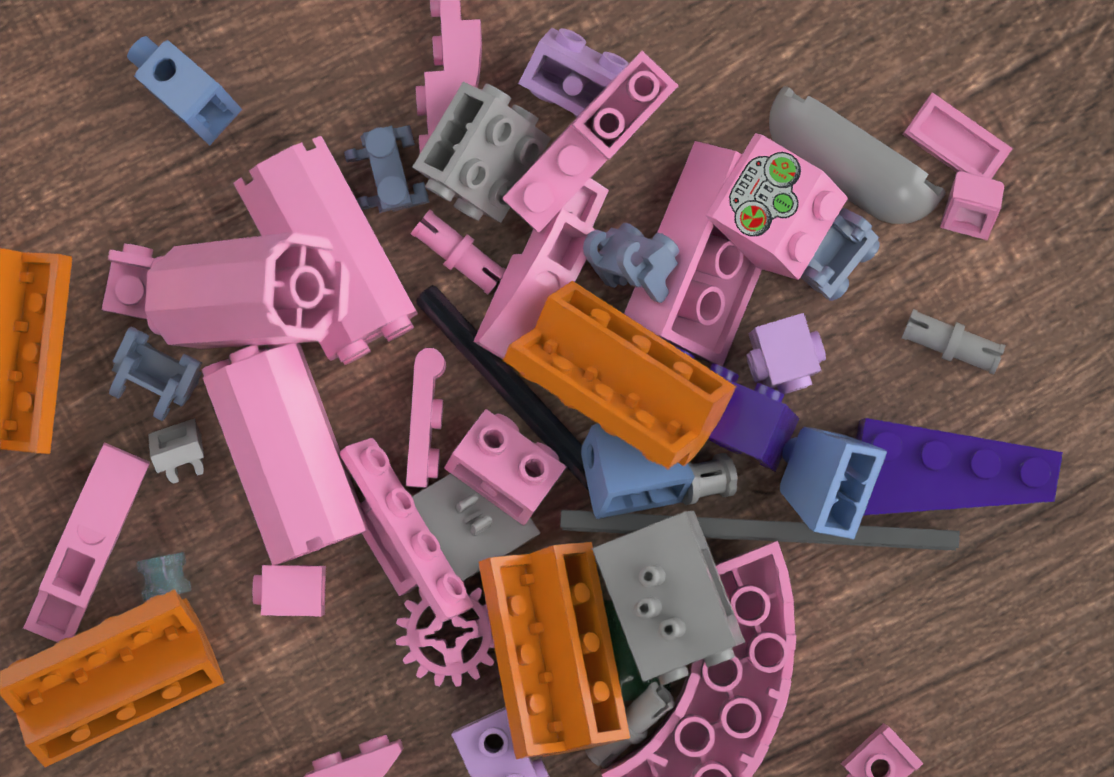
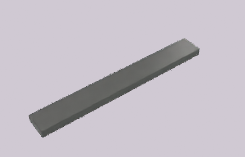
[560,510,960,551]

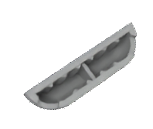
[769,86,946,224]

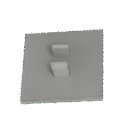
[412,474,540,582]

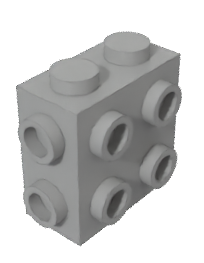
[412,82,551,223]

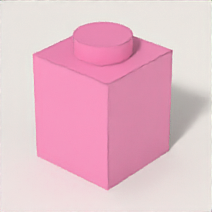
[252,565,326,616]

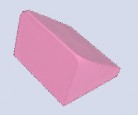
[940,171,1004,240]

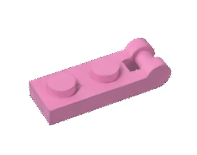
[406,348,446,488]

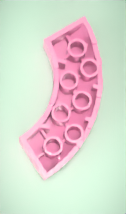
[600,541,796,777]

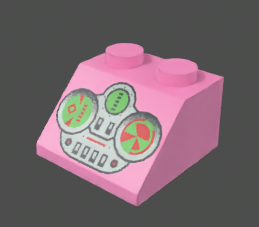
[705,133,848,280]

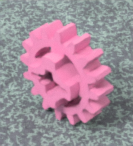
[396,581,495,687]

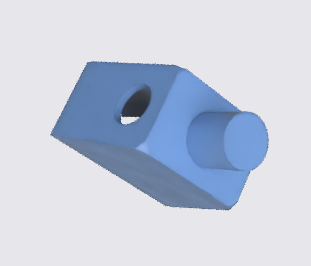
[127,36,242,145]
[581,423,695,519]
[780,427,887,539]

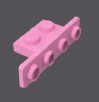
[340,438,473,622]

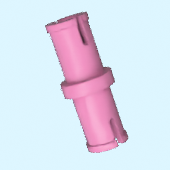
[411,209,506,295]

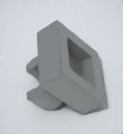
[148,418,204,484]

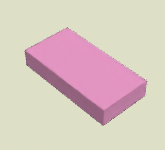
[902,93,1013,179]

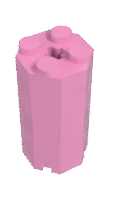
[234,136,418,365]
[145,232,350,349]
[202,342,370,566]

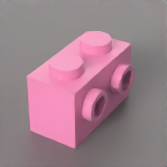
[444,409,566,526]

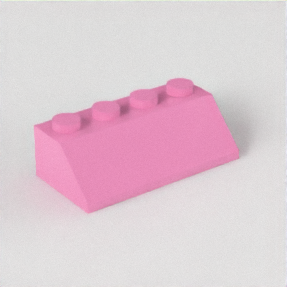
[624,141,762,367]

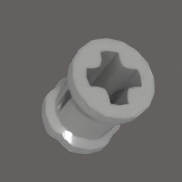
[682,453,737,505]

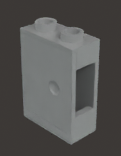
[592,511,745,686]

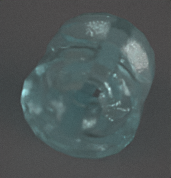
[136,552,192,601]

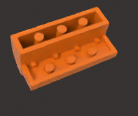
[0,248,72,454]
[503,281,736,469]
[478,542,630,760]
[0,589,225,767]

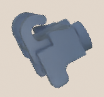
[344,125,429,213]
[800,208,880,301]
[583,223,680,303]
[109,327,202,421]

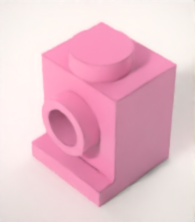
[840,723,923,777]

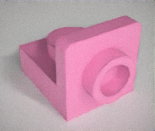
[101,244,155,320]

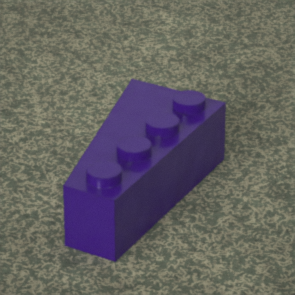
[676,347,800,472]
[856,418,1063,515]

